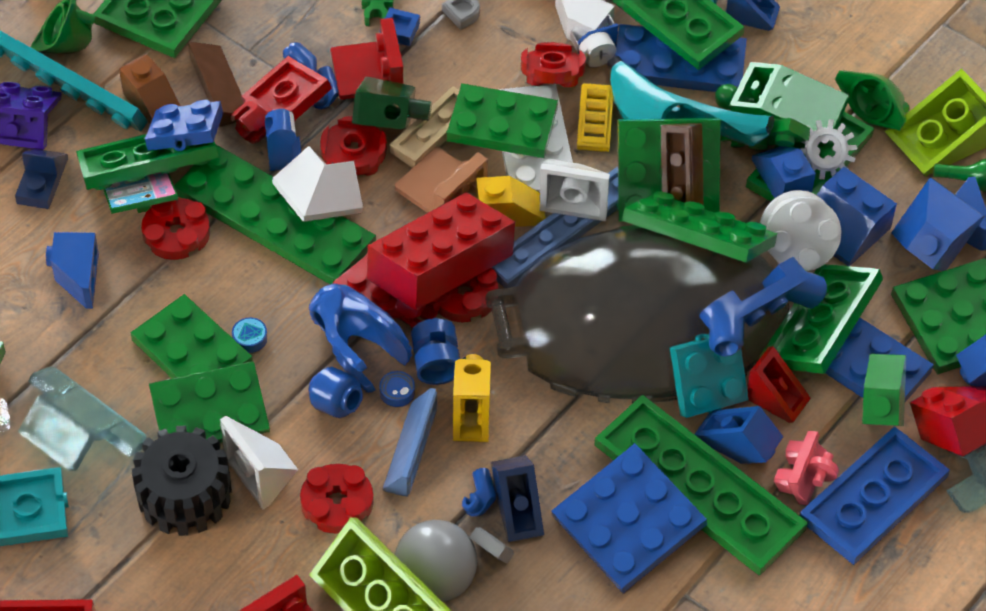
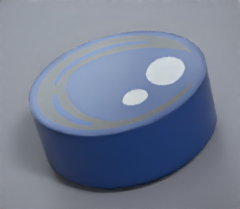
[379,371,415,407]

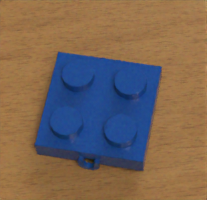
[145,100,223,151]

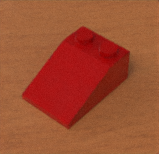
[909,386,986,456]

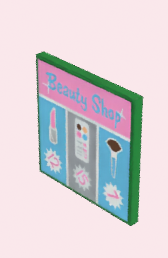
[103,172,178,214]

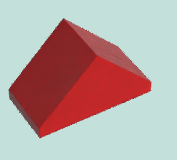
[747,346,811,423]

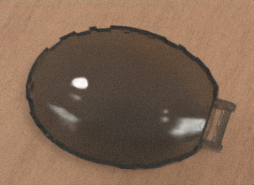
[485,225,790,404]

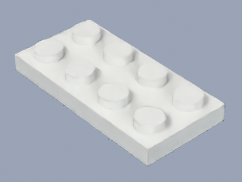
[498,84,573,193]

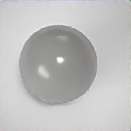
[395,520,477,602]

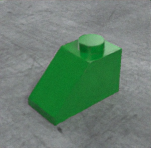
[862,354,906,426]

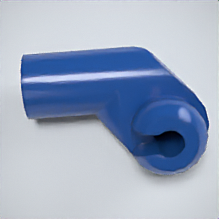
[283,42,317,72]
[313,66,339,109]
[462,468,497,517]

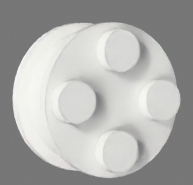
[760,190,841,271]

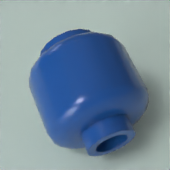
[309,367,363,418]

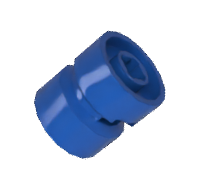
[411,318,460,385]

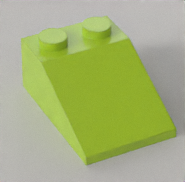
[885,68,986,177]

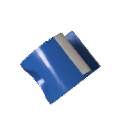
[265,109,301,171]

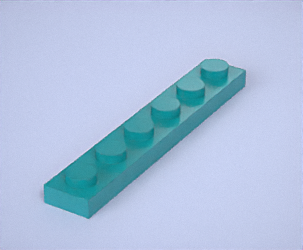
[0,30,148,132]

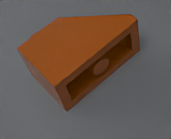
[119,54,181,124]

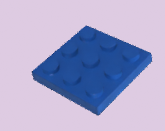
[551,443,707,593]

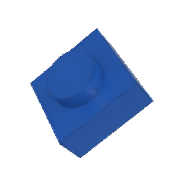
[379,8,420,46]

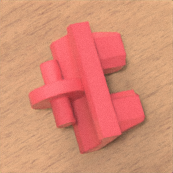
[774,431,839,505]

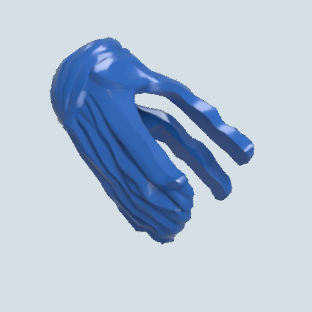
[309,283,412,393]

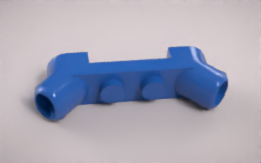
[699,257,827,357]

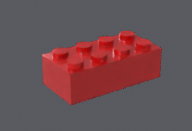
[367,192,515,311]

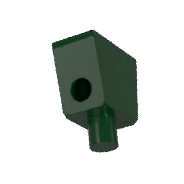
[352,76,432,129]

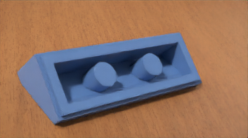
[383,388,437,497]

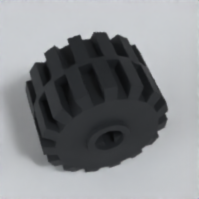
[132,426,232,536]

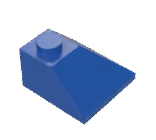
[891,177,985,271]

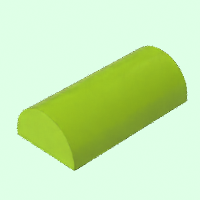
[309,517,451,611]

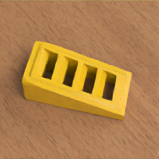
[577,83,613,152]

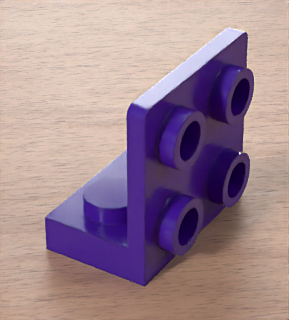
[0,82,62,150]

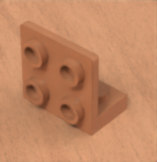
[395,147,488,213]

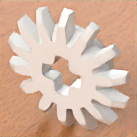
[801,119,857,179]

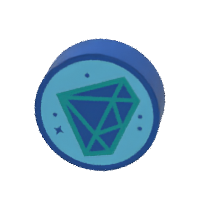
[232,317,267,353]

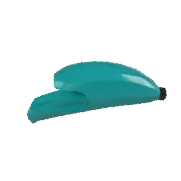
[607,56,775,146]

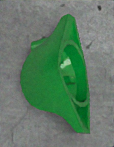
[31,0,95,54]
[835,70,910,131]

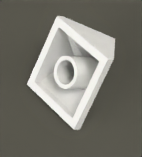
[272,146,363,222]
[539,159,610,221]
[220,416,298,509]

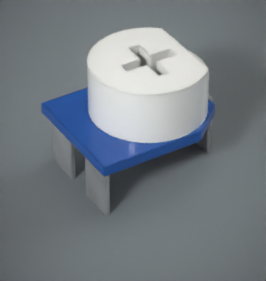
[570,14,619,67]

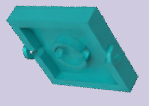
[670,334,749,418]
[0,467,69,546]

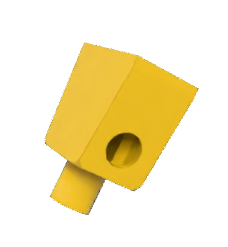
[453,354,491,442]

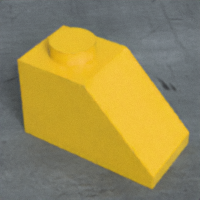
[476,176,546,227]

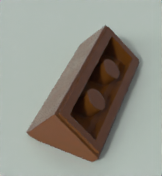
[188,42,244,127]
[661,123,704,205]

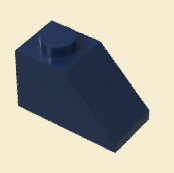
[491,455,544,542]

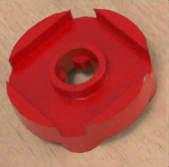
[521,42,586,87]
[320,116,387,176]
[141,198,210,260]
[438,268,499,323]
[300,464,374,534]

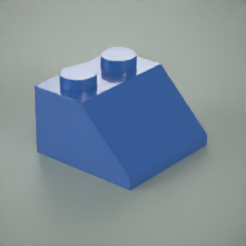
[817,167,897,266]

